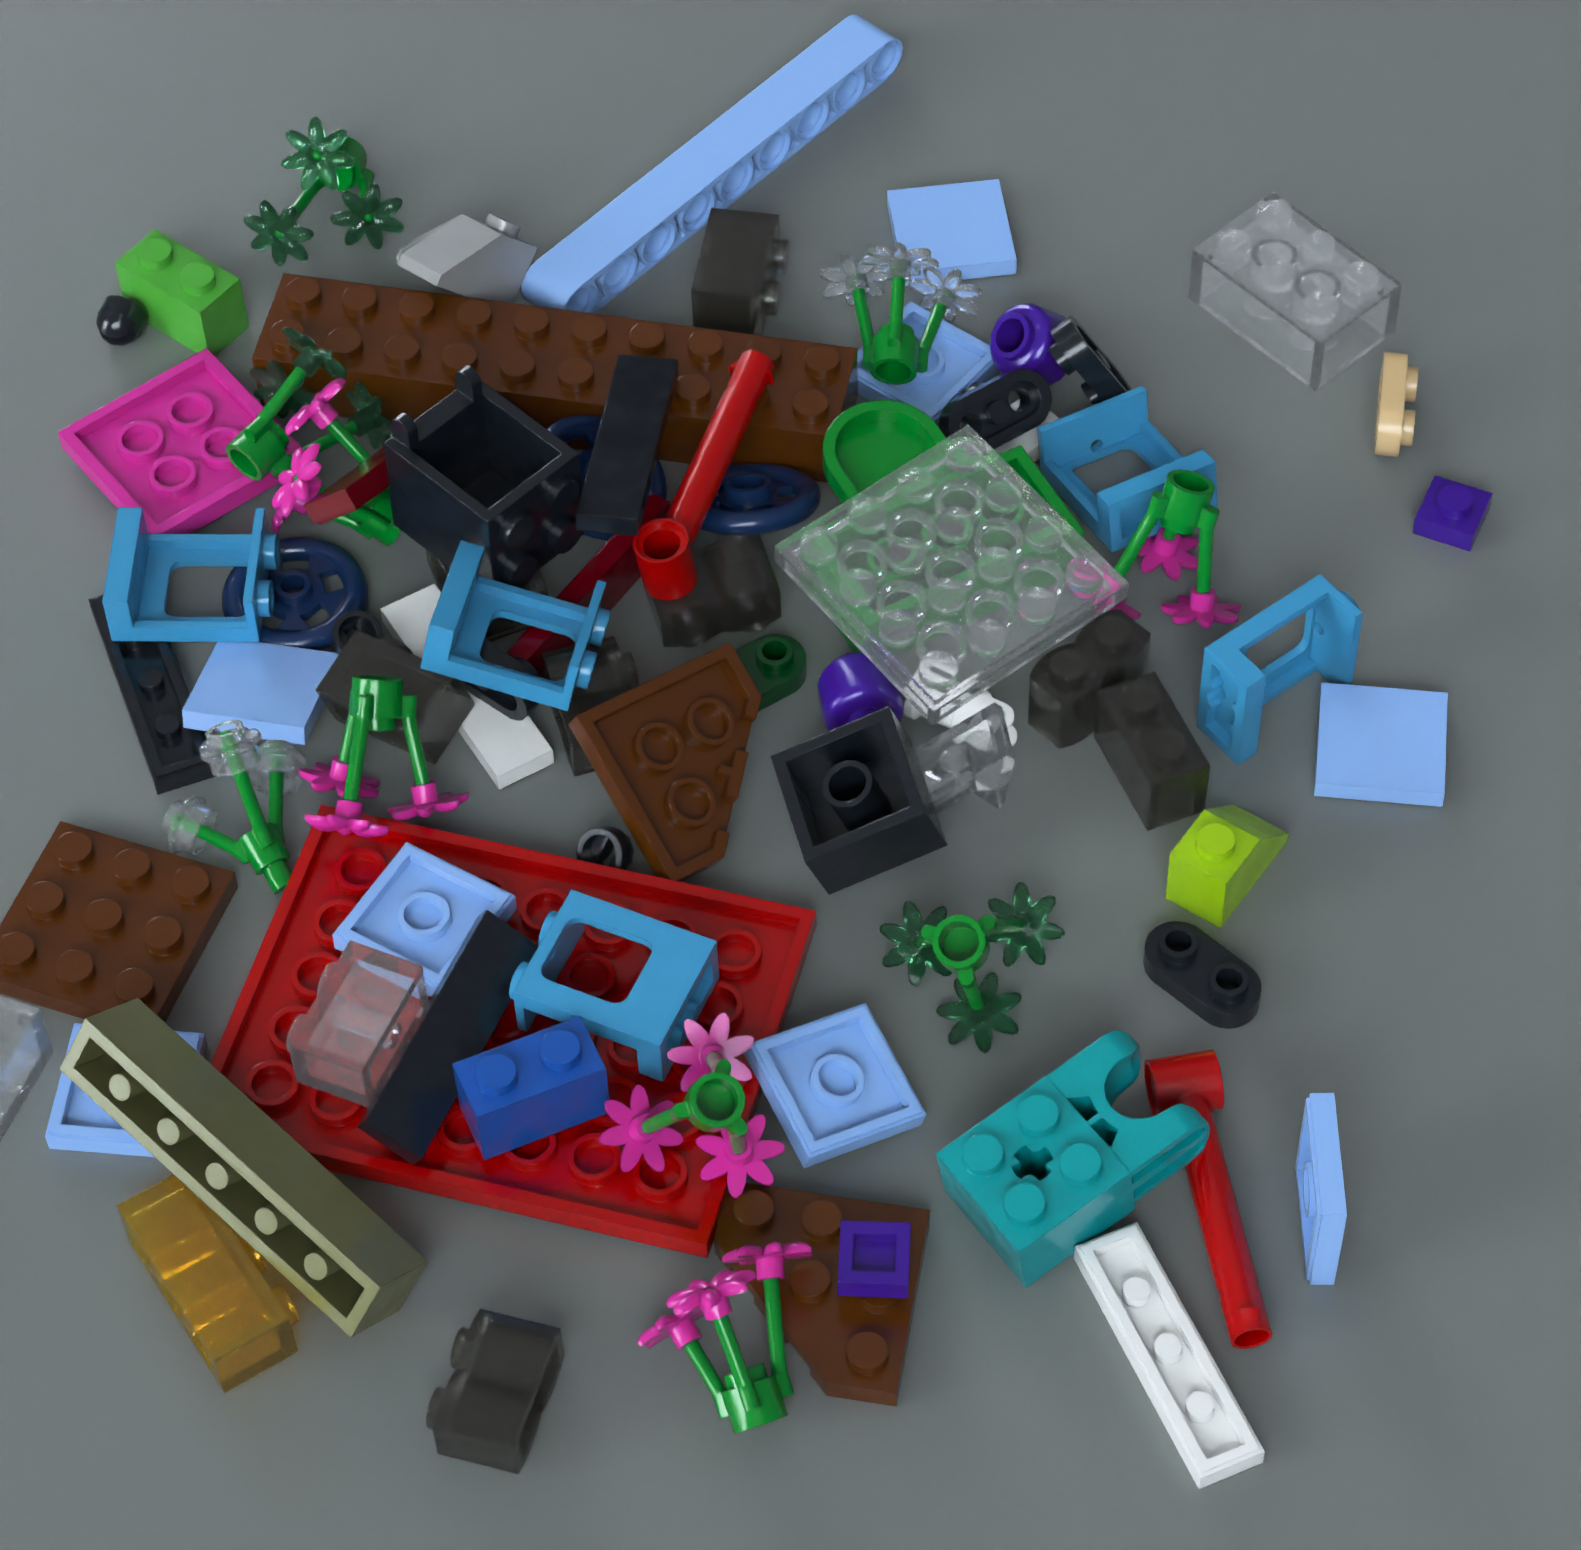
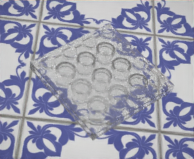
[774,425,1129,726]

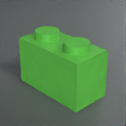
[115,229,249,356]

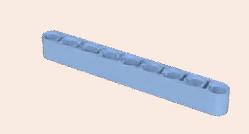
[521,14,903,314]

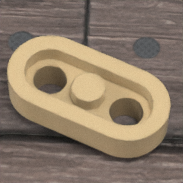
[1374,352,1419,457]

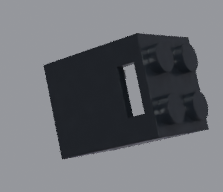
[383,365,584,588]

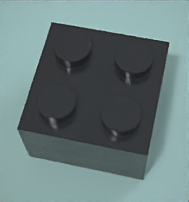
[771,706,948,895]

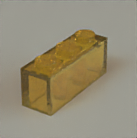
[116,1174,300,1393]

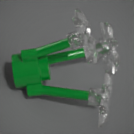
[819,242,982,385]

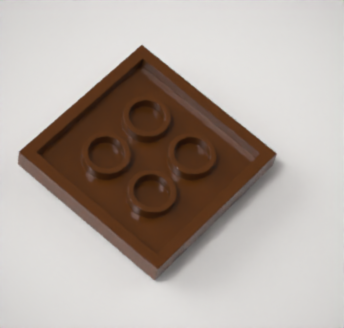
[0,821,238,1022]

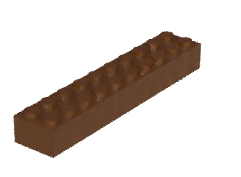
[252,273,858,483]

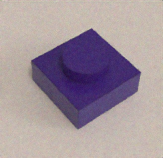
[1413,475,1493,551]
[837,1220,911,1298]

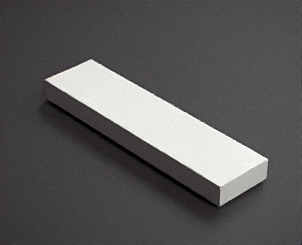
[380,583,554,790]
[1074,1222,1265,1489]

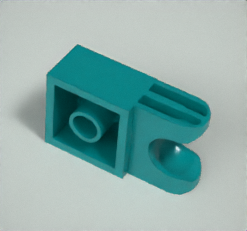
[936,1030,1210,1288]

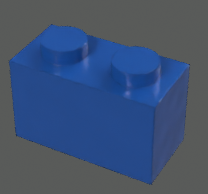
[452,1016,610,1160]

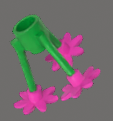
[271,378,401,547]
[1069,469,1241,629]
[299,675,469,838]
[598,1012,785,1198]
[637,1241,813,1434]

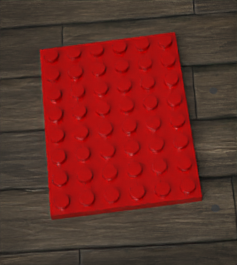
[211,805,817,1258]

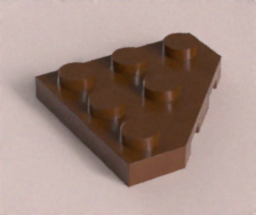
[568,642,762,882]
[714,1183,930,1407]

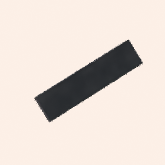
[575,354,679,536]
[88,595,218,795]
[357,910,539,1165]

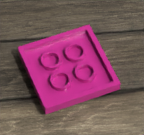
[58,348,302,534]

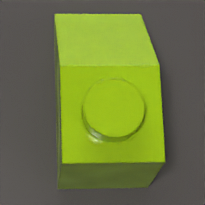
[1165,804,1289,928]

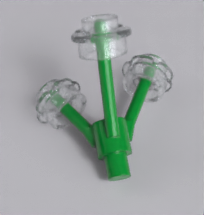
[162,720,308,894]

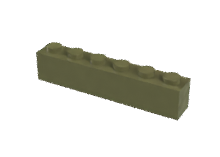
[59,998,429,1337]

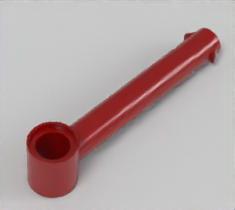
[633,350,775,601]
[1144,1049,1272,1349]

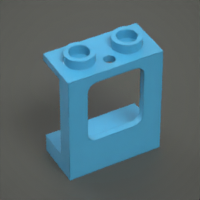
[1037,386,1218,552]
[102,507,280,642]
[420,540,611,711]
[1196,574,1363,765]
[509,889,719,1082]

